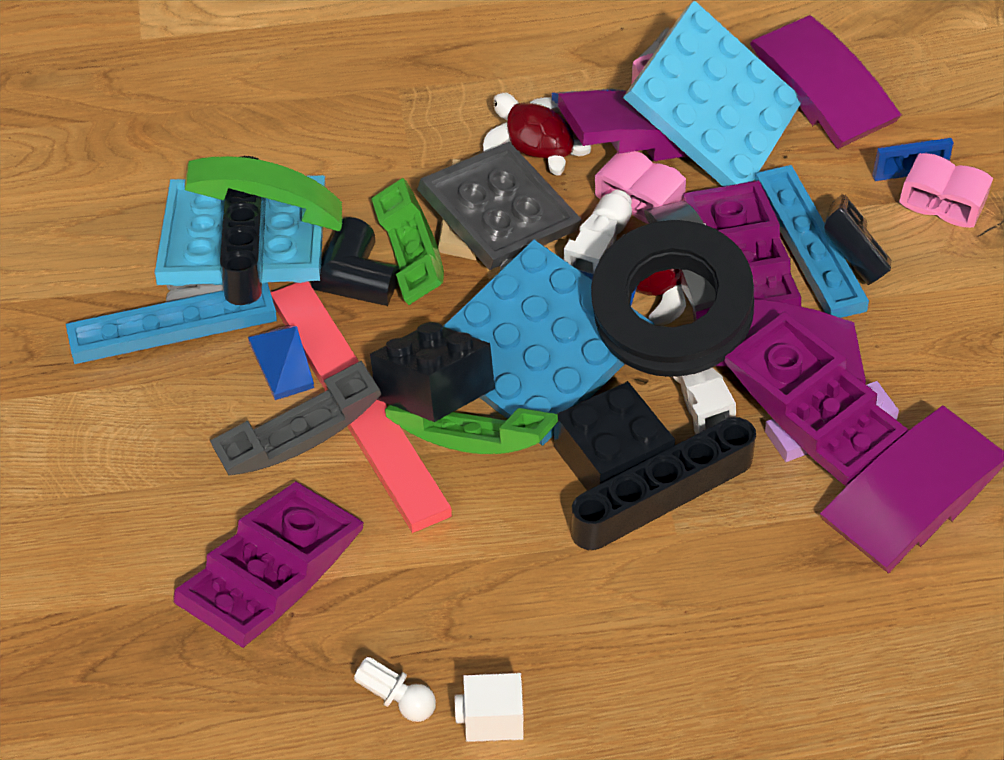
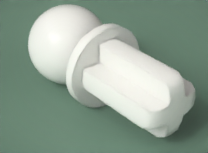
[354,657,436,722]

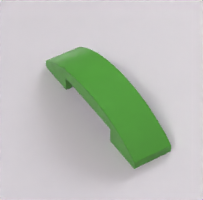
[184,156,342,231]
[371,178,444,305]
[385,405,558,454]

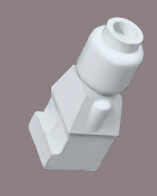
[564,190,633,274]
[673,368,736,434]

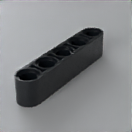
[220,156,266,305]
[571,417,756,550]

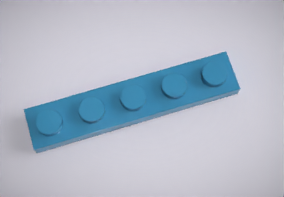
[755,165,869,318]
[66,282,277,364]

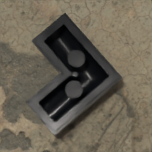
[824,194,892,285]
[311,217,400,306]

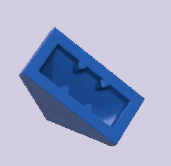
[872,138,954,181]
[248,325,314,400]

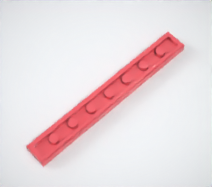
[271,281,452,533]

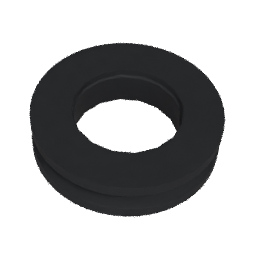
[591,220,754,377]

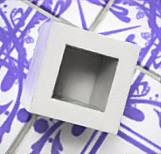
[455,673,523,742]

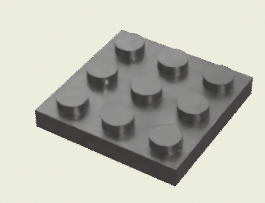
[417,142,582,270]

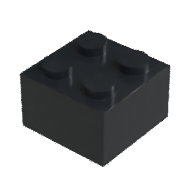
[370,322,495,422]
[554,381,675,491]

